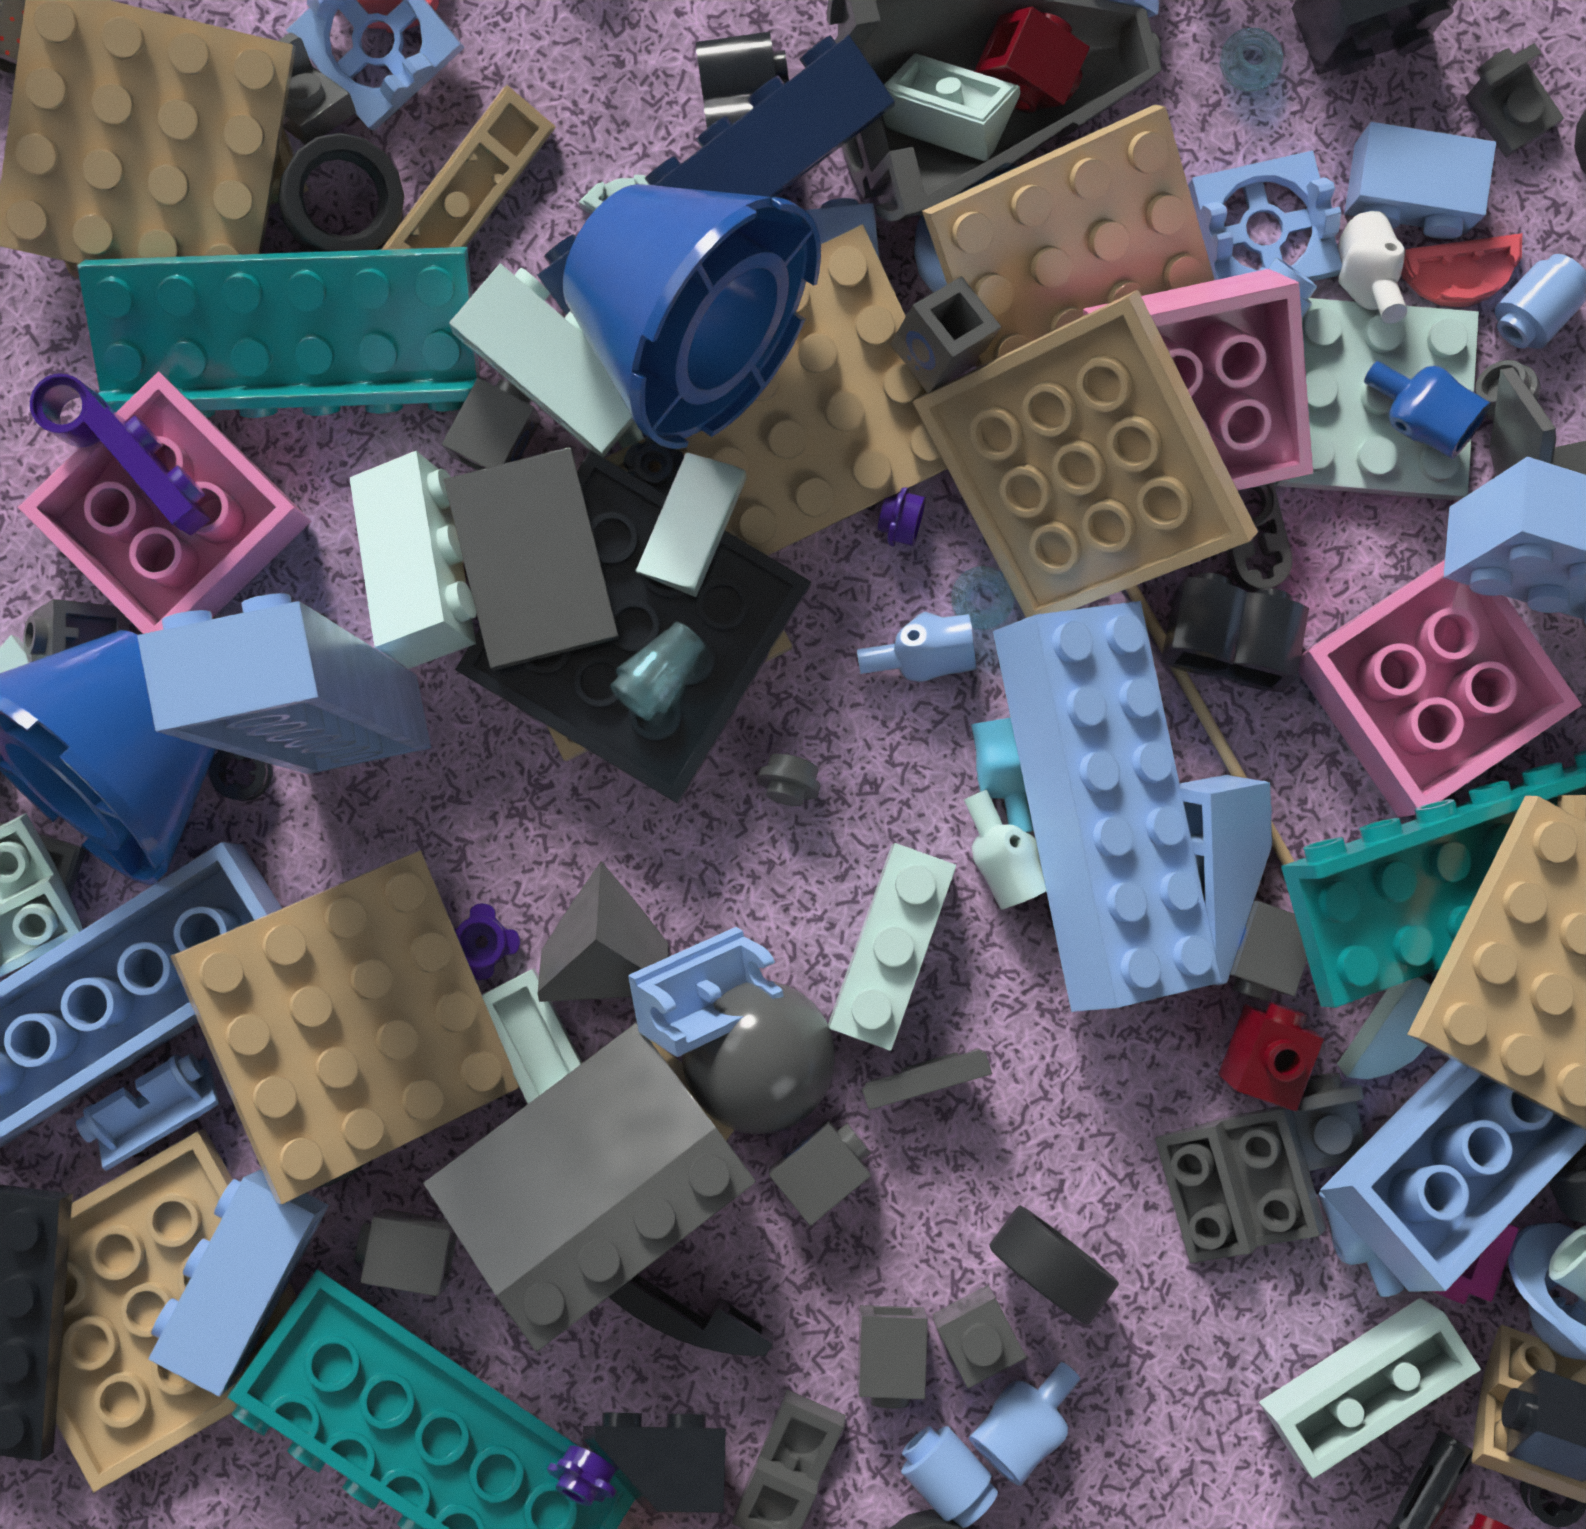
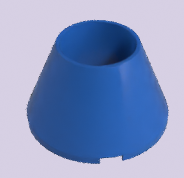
[563,184,821,449]
[0,630,217,885]

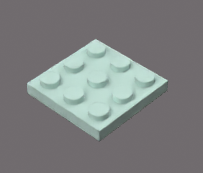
[1274,298,1479,501]

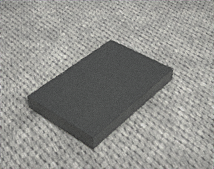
[444,447,620,671]

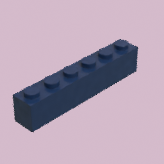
[537,35,895,315]

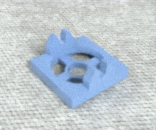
[286,0,465,131]
[1188,151,1342,281]

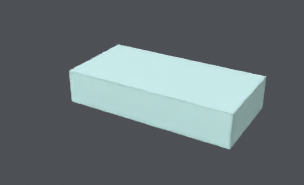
[482,968,582,1104]

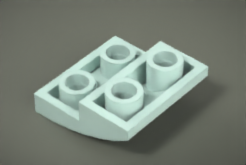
[0,813,83,977]

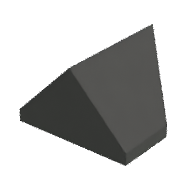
[537,861,669,1002]

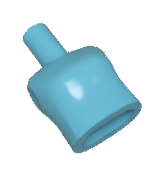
[971,718,1034,832]

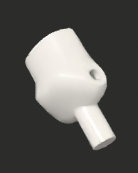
[1338,211,1407,324]

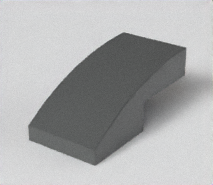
[731,1390,846,1529]

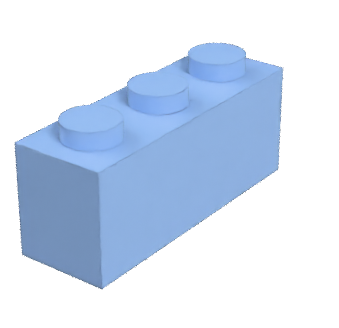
[148,1169,329,1397]

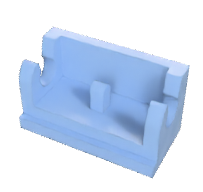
[628,927,784,1057]

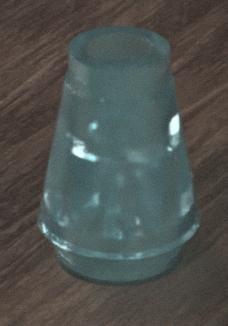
[610,622,705,721]

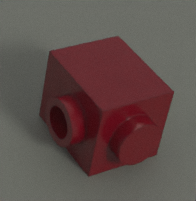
[974,7,1090,113]
[1218,1001,1324,1111]

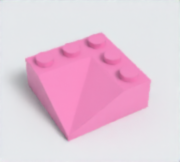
[1083,269,1313,491]
[18,371,312,634]
[1298,559,1582,818]

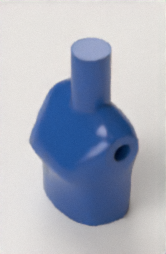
[1364,361,1491,459]

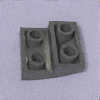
[1155,1106,1326,1263]

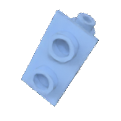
[76,1053,219,1171]

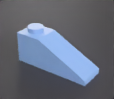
[1179,775,1272,985]

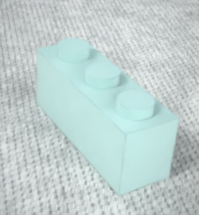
[449,263,634,458]
[350,451,477,669]
[828,843,956,1051]
[1259,1298,1481,1479]

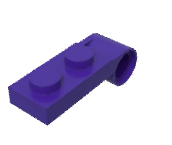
[30,374,211,536]

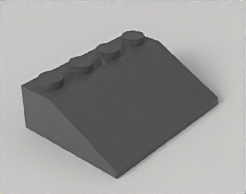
[423,1023,756,1352]

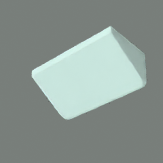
[883,53,1020,161]
[636,452,746,597]

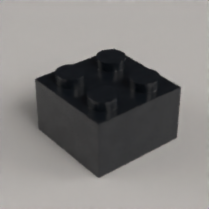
[1291,0,1458,76]

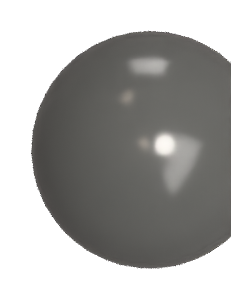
[682,980,835,1134]

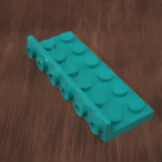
[77,247,480,418]
[1281,750,1586,1008]
[227,1269,635,1529]

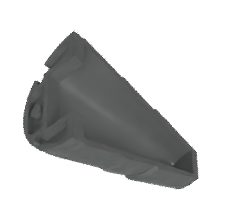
[826,0,1162,221]

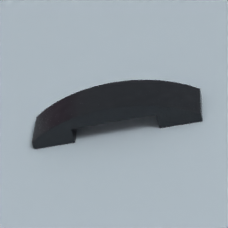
[609,1274,773,1356]

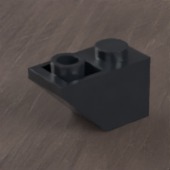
[583,1412,726,1513]

